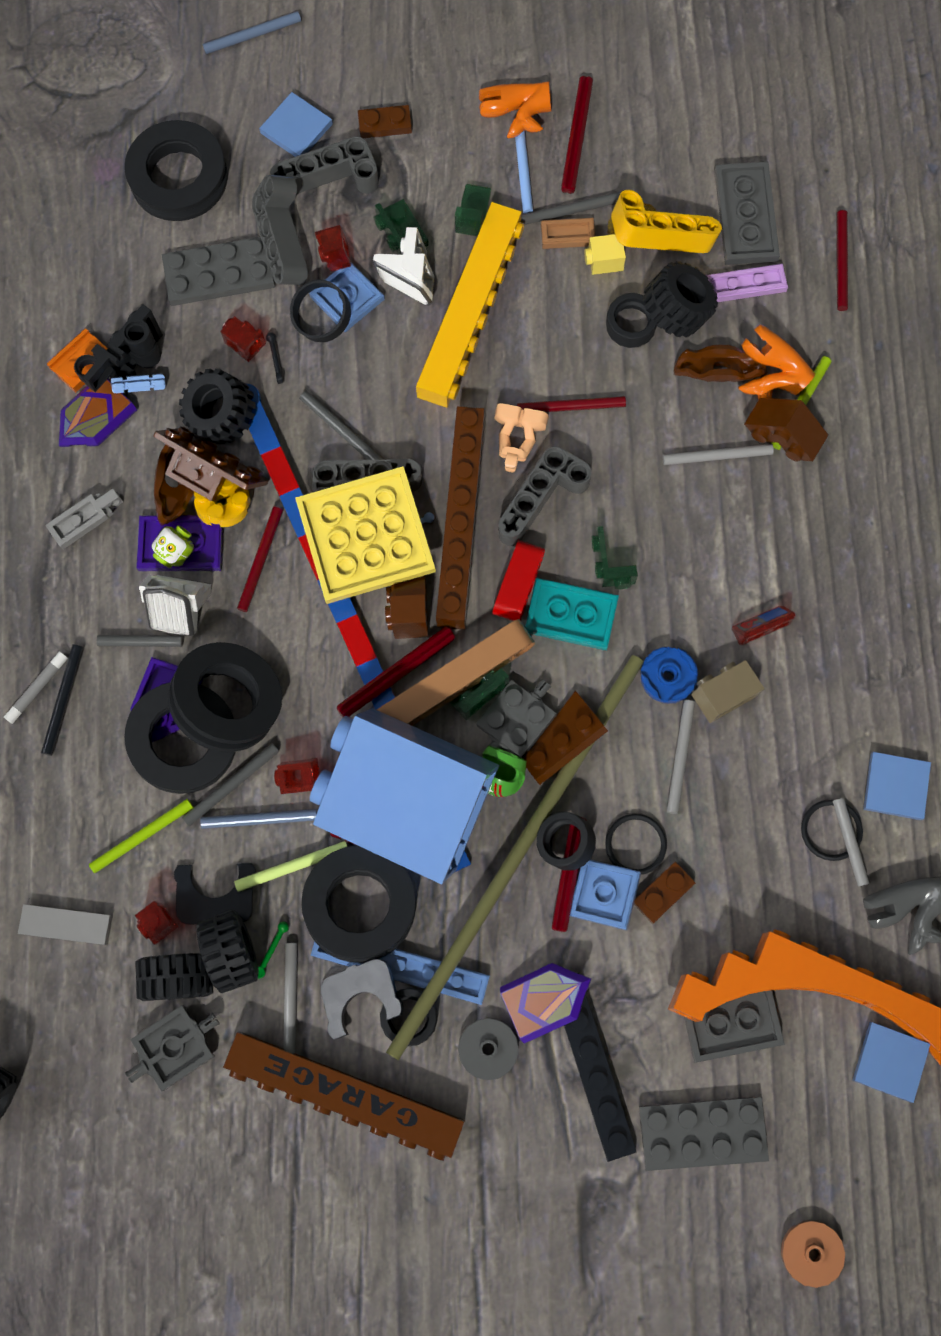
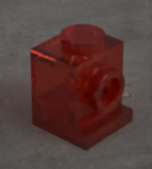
[315,225,351,272]
[220,316,266,362]
[274,757,320,794]
[135,901,179,945]

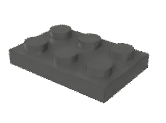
[684,990,785,1063]

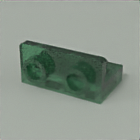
[373,199,429,255]
[450,668,509,720]

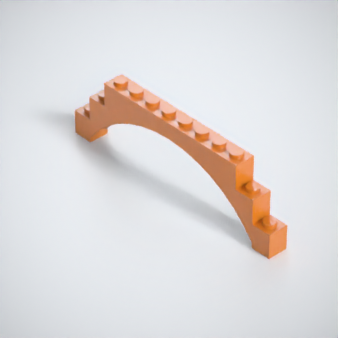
[668,929,941,1066]

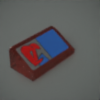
[732,606,796,645]

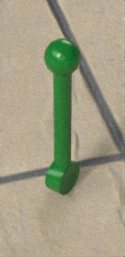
[258,921,289,979]

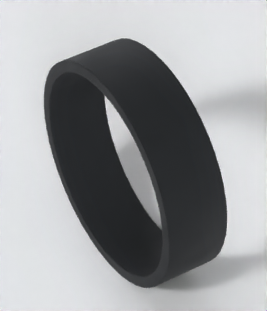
[290,280,351,342]

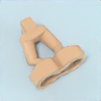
[494,403,549,473]

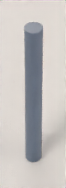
[202,11,301,54]
[200,809,317,829]

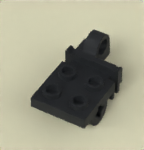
[74,304,163,393]

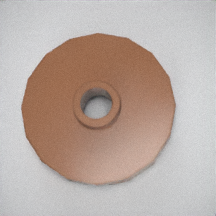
[781,1220,845,1288]

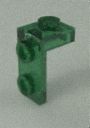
[455,184,491,236]
[591,526,638,589]

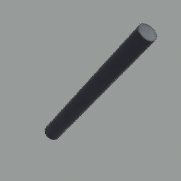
[41,644,83,756]

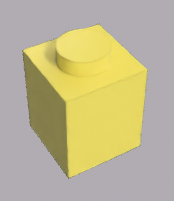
[584,234,626,275]

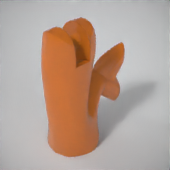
[479,81,552,138]
[738,324,816,400]

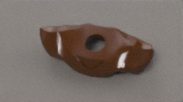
[674,345,767,382]
[154,444,194,526]

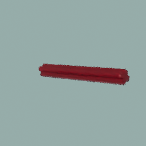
[561,76,593,194]
[336,627,455,717]

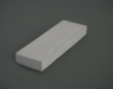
[18,904,112,945]

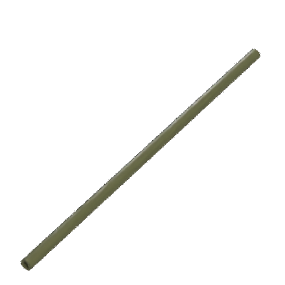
[386,655,644,1061]

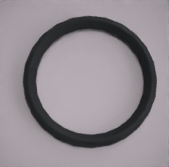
[801,799,863,861]
[605,814,667,875]

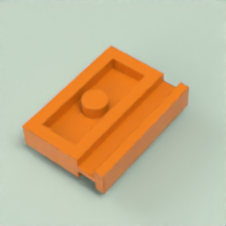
[47,328,108,393]

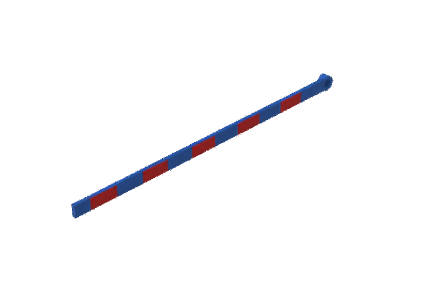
[247,384,471,873]

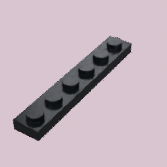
[564,973,637,1162]

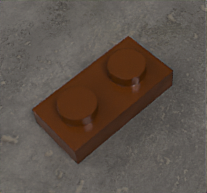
[358,105,412,139]
[634,862,696,924]

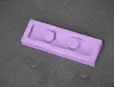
[706,264,788,302]

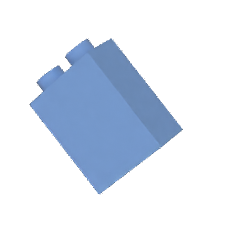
[310,708,499,884]

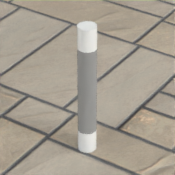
[4,651,68,724]

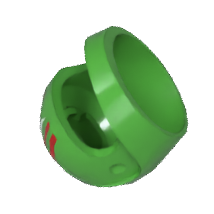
[482,745,527,797]

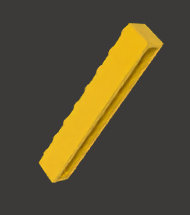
[416,202,525,408]

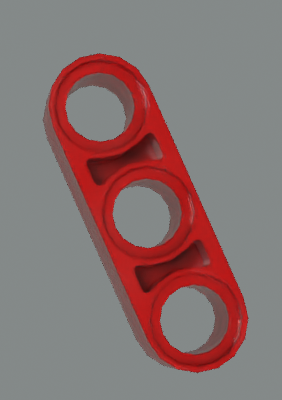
[492,540,545,621]

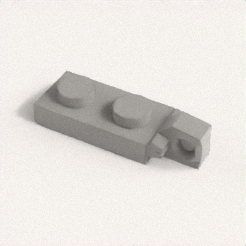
[46,488,123,550]

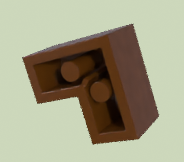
[744,398,828,462]
[385,575,428,639]

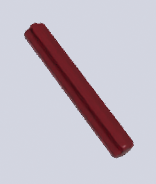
[552,817,587,932]

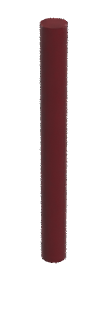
[837,210,848,311]
[517,396,626,412]
[237,506,283,612]

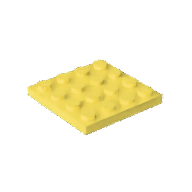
[295,466,436,604]

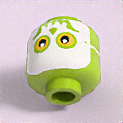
[152,525,194,568]

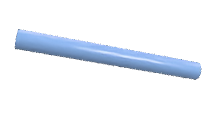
[515,130,533,214]

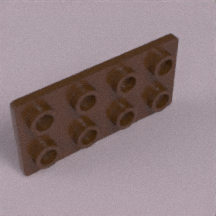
[153,426,269,501]

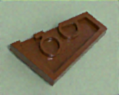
[524,690,608,785]

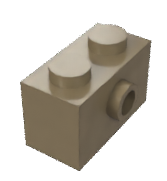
[692,660,765,723]

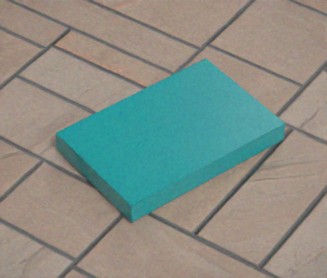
[525,578,619,651]

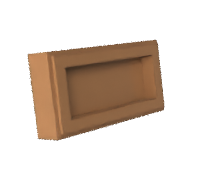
[541,218,595,249]

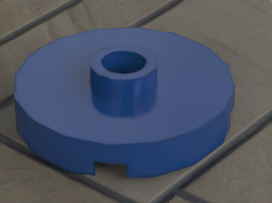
[640,647,698,703]

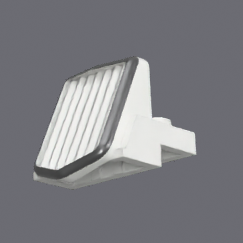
[373,227,435,305]
[139,575,211,636]

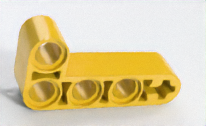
[611,190,722,253]

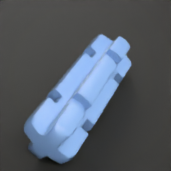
[111,373,165,393]

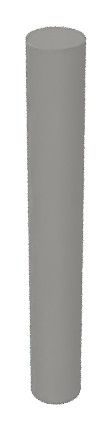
[833,798,870,887]

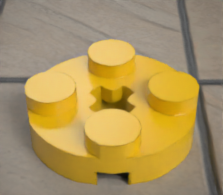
[194,479,251,527]

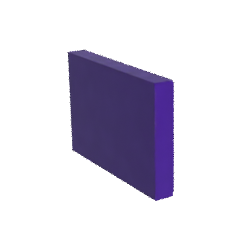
[136,515,223,571]

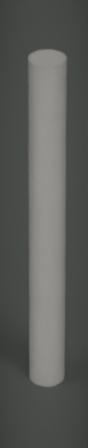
[662,444,773,465]
[667,700,695,814]
[283,943,297,1054]

